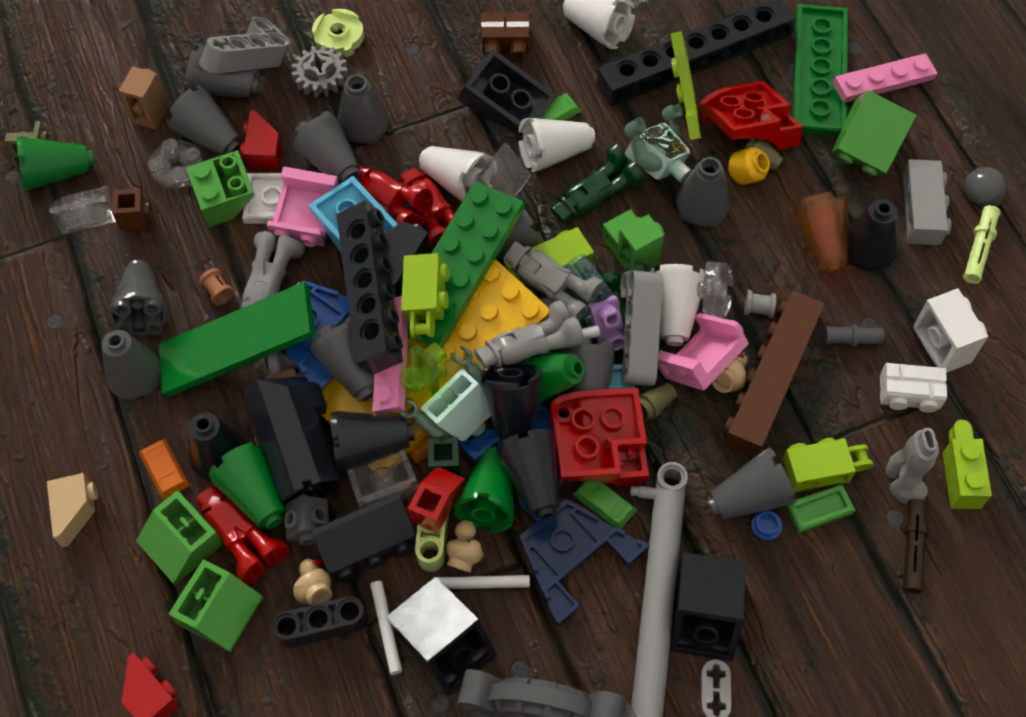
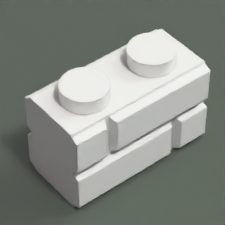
[880,363,947,413]

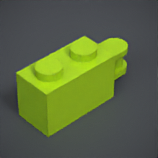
[401,253,450,339]
[942,420,992,509]
[782,438,874,493]

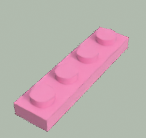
[832,53,938,103]
[373,296,409,415]

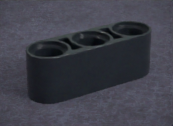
[272,596,367,648]

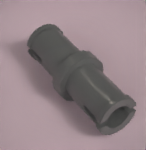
[822,324,885,347]

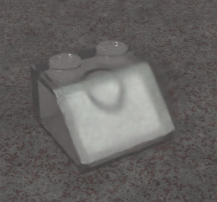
[347,450,419,509]

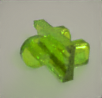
[401,342,447,397]

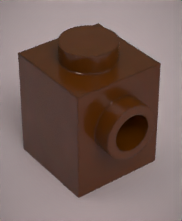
[112,188,153,231]

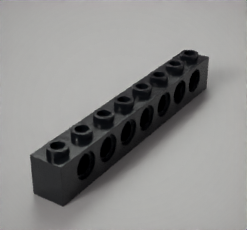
[597,0,796,107]

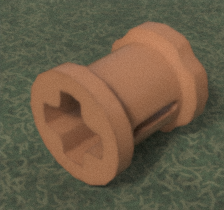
[198,268,235,306]

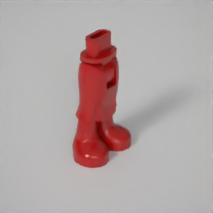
[358,166,434,227]
[399,168,455,250]
[195,485,289,585]

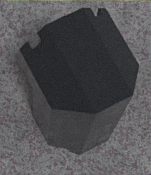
[243,376,342,505]

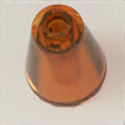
[792,192,849,273]

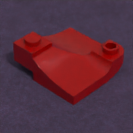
[697,81,803,150]
[548,388,649,486]

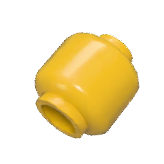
[728,147,770,185]

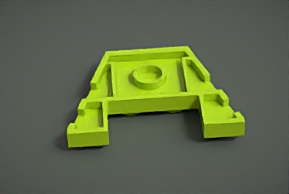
[671,31,701,140]

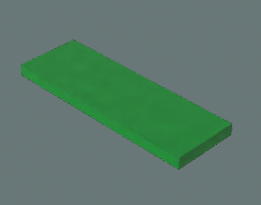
[792,4,848,136]
[159,282,316,397]

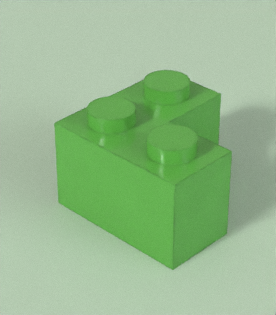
[602,209,665,270]

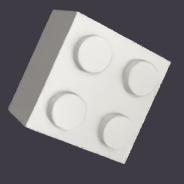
[913,288,988,373]

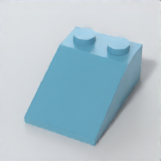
[308,176,398,253]

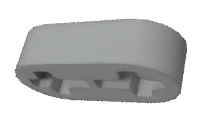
[700,659,731,717]

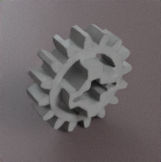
[291,45,348,97]

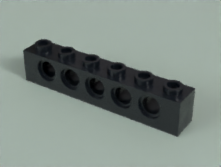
[336,200,403,375]

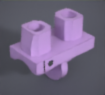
[588,295,625,351]

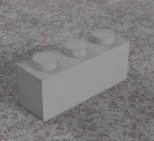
[902,159,951,245]

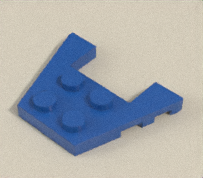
[284,280,349,392]

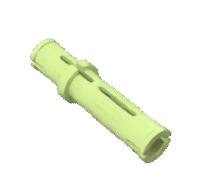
[963,205,1001,284]

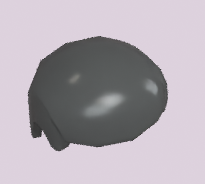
[964,167,1007,208]

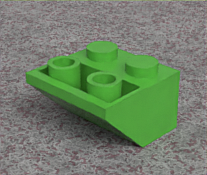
[186,150,255,228]
[136,490,223,585]
[168,559,264,653]

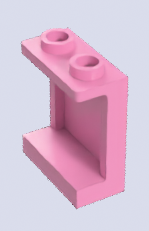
[267,166,339,247]
[658,313,749,391]

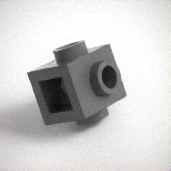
[284,494,330,546]

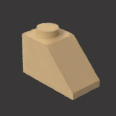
[47,473,98,547]

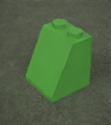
[832,90,916,178]

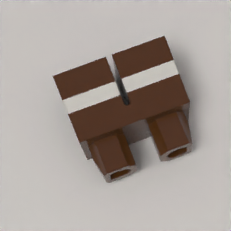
[481,13,530,61]

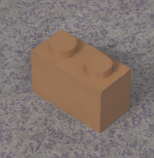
[118,66,169,130]

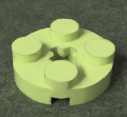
[312,9,364,57]

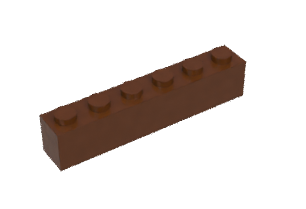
[723,290,825,457]

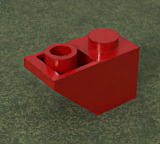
[240,110,283,171]
[407,467,465,534]
[122,652,180,717]

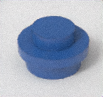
[751,511,782,541]

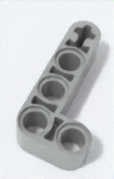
[199,17,290,74]
[620,270,663,386]

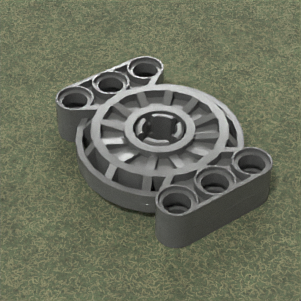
[457,669,637,717]

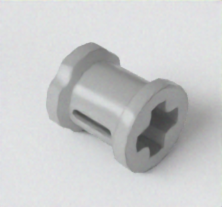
[744,290,777,319]

